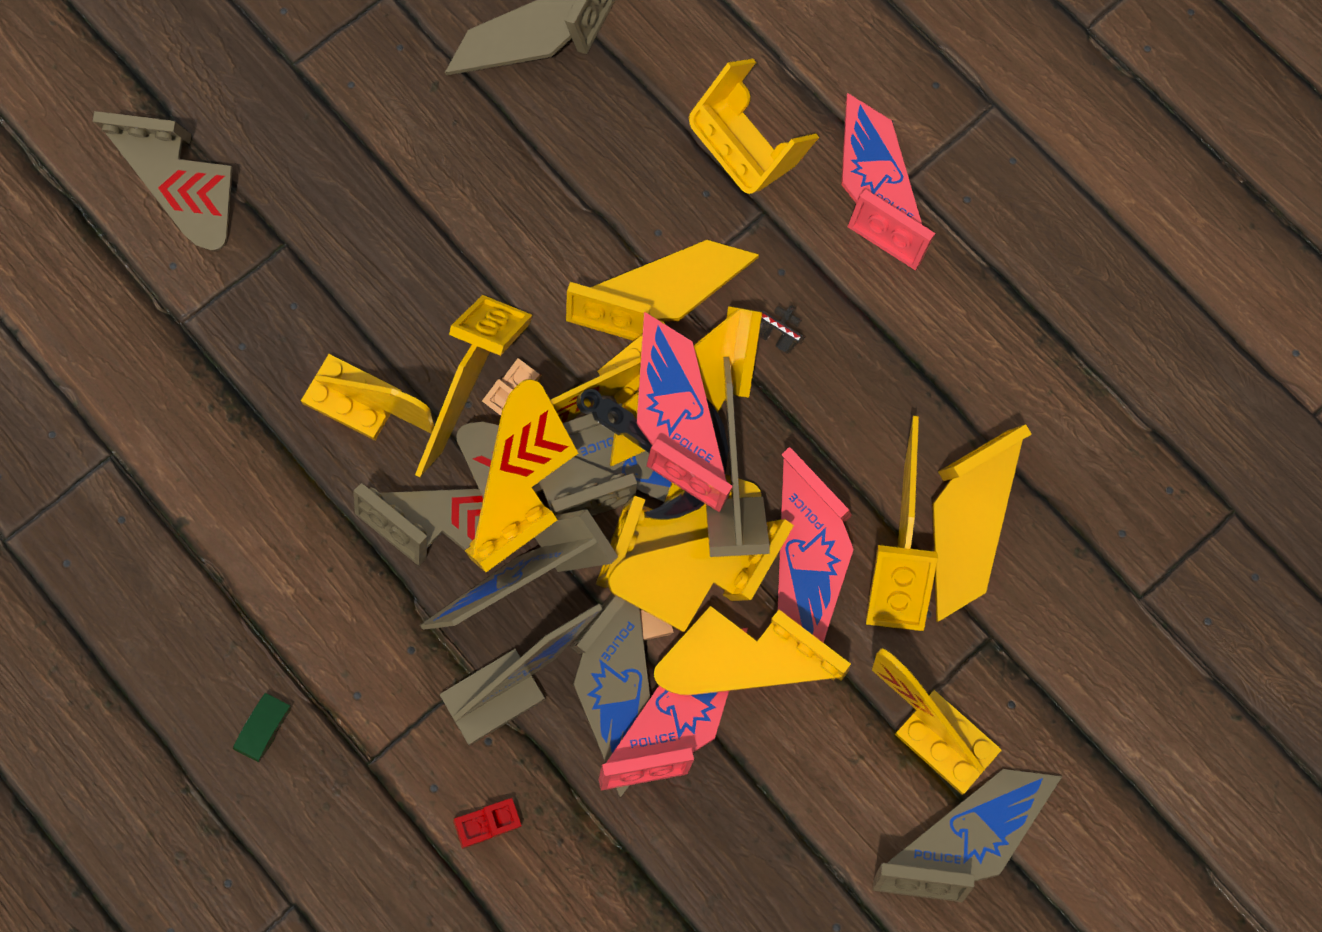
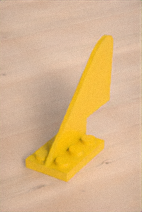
[301,354,434,440]
[596,474,761,588]
[608,519,794,632]
[654,606,851,695]

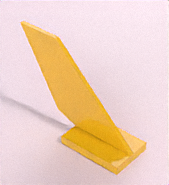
[566,240,759,341]
[415,295,532,477]
[610,306,762,466]
[866,416,938,631]
[932,424,1031,622]

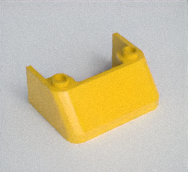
[689,59,819,194]

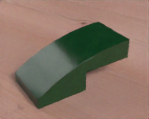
[233,693,291,763]

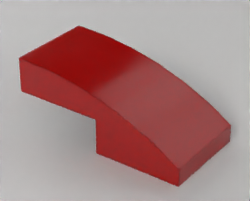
[453,798,522,849]

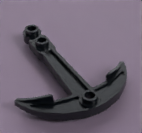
[577,389,729,520]

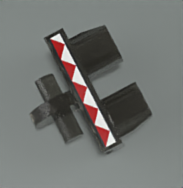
[759,305,806,354]

